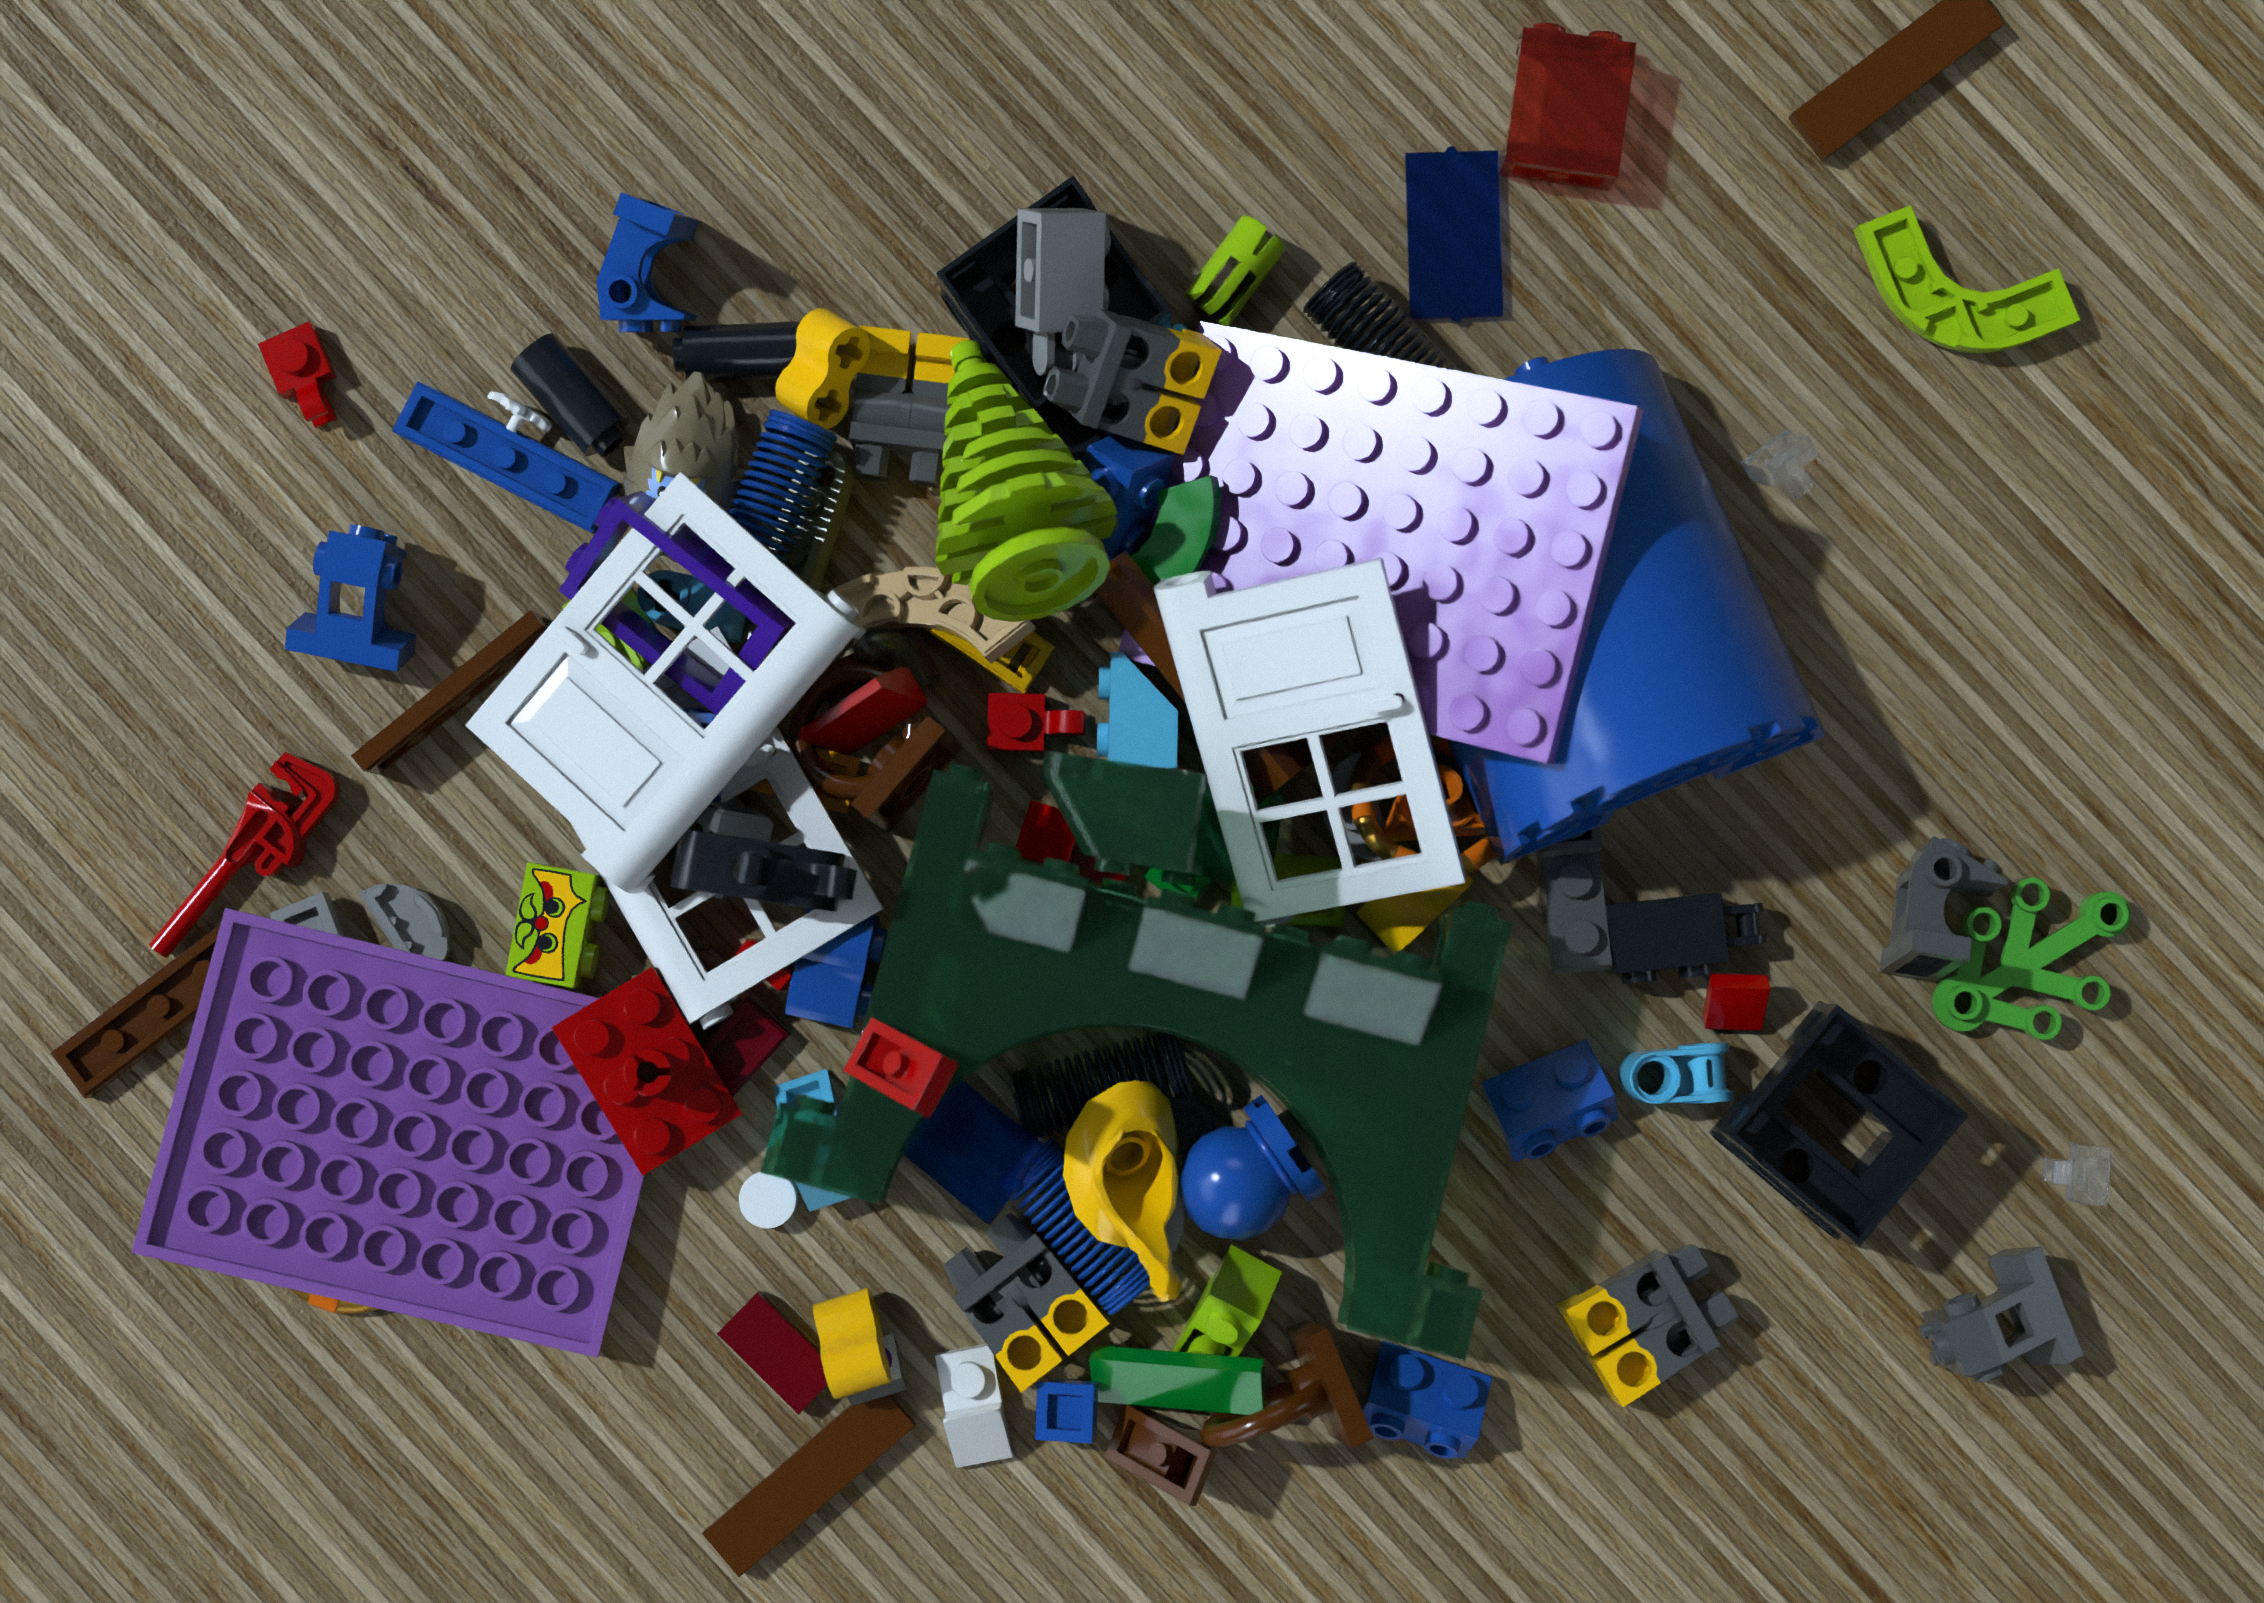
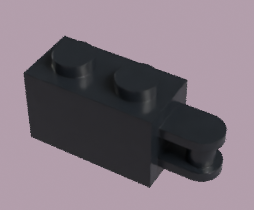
[1605,893,1768,984]

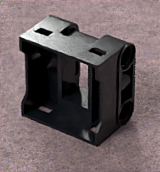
[936,175,1173,418]
[1709,1001,1969,1246]

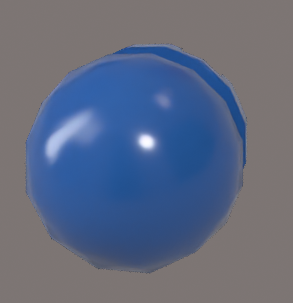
[1178,1095,1327,1241]

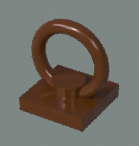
[789,663,963,833]
[1200,1320,1374,1448]

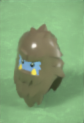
[623,371,748,563]

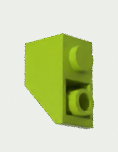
[1172,1245,1282,1357]

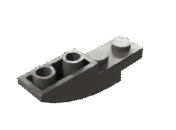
[1536,826,1612,974]

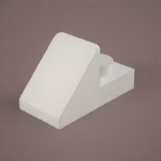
[935,1344,1013,1468]

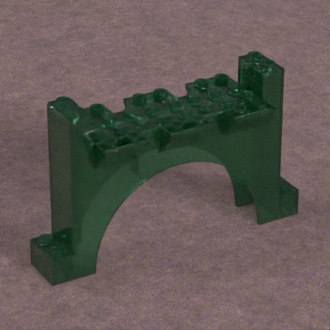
[760,764,1512,1361]

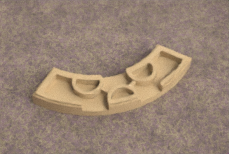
[824,567,1036,664]

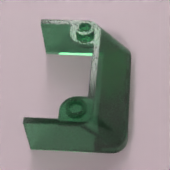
[1041,751,1285,887]

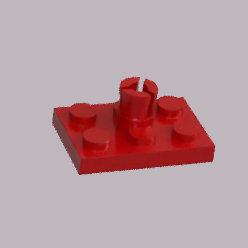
[551,967,742,1176]

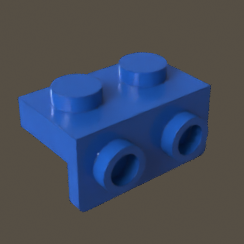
[1481,1039,1618,1162]
[1361,1340,1492,1459]

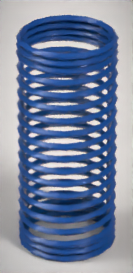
[729,409,838,564]
[999,1138,1150,1316]

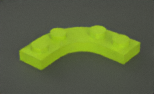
[1853,205,2080,353]

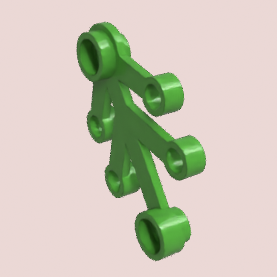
[1932,877,2131,1040]

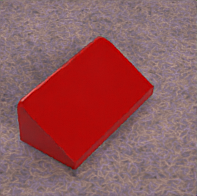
[799,666,927,755]

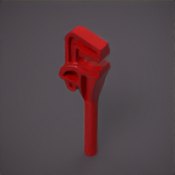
[149,752,340,958]

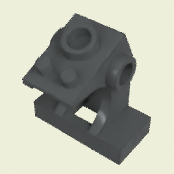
[1879,836,2008,982]
[1918,1246,2084,1382]

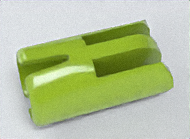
[1183,215,1286,326]

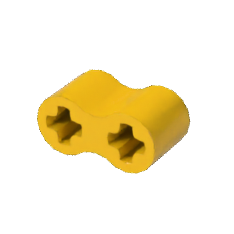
[775,308,871,430]
[1356,851,1474,954]
[813,1288,892,1400]

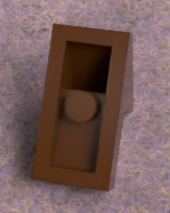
[1104,1404,1217,1506]

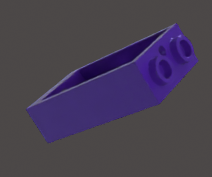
[559,491,796,715]

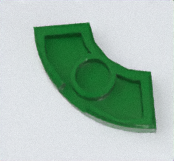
[1131,475,1221,586]

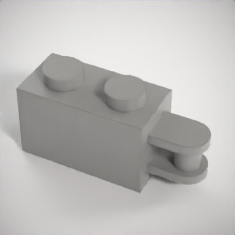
[1015,208,1111,376]

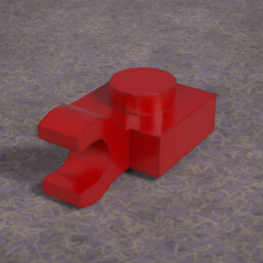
[258,321,337,429]
[987,693,1086,752]

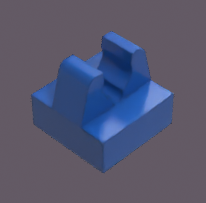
[1035,1378,1098,1444]

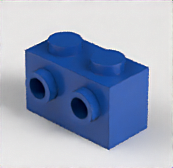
[1083,434,1175,562]

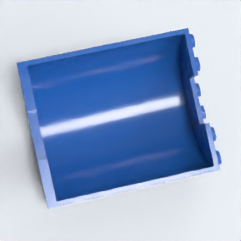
[1447,349,1825,865]

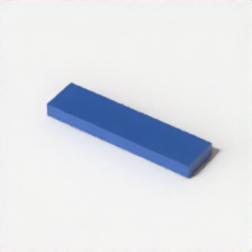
[392,381,622,535]

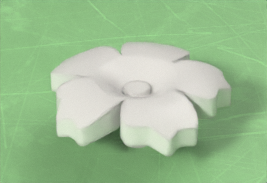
[487,391,552,434]

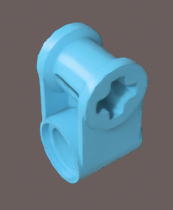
[637,570,746,643]
[1617,1042,1734,1104]

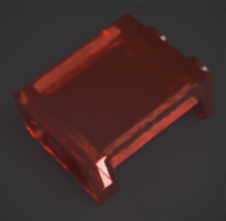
[1498,23,1637,191]

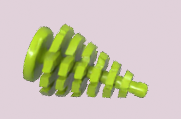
[935,340,1118,622]

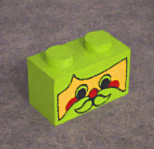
[505,862,610,988]

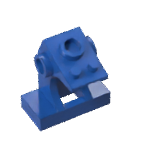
[596,192,700,332]
[285,524,416,672]

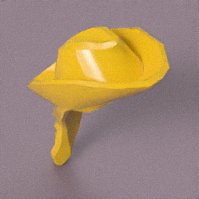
[1063,1080,1182,1302]

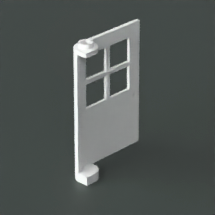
[465,472,866,894]
[1154,557,1467,927]
[569,626,884,1030]

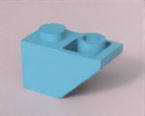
[1097,652,1178,772]

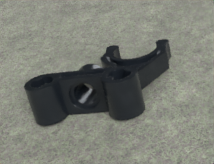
[670,830,857,912]

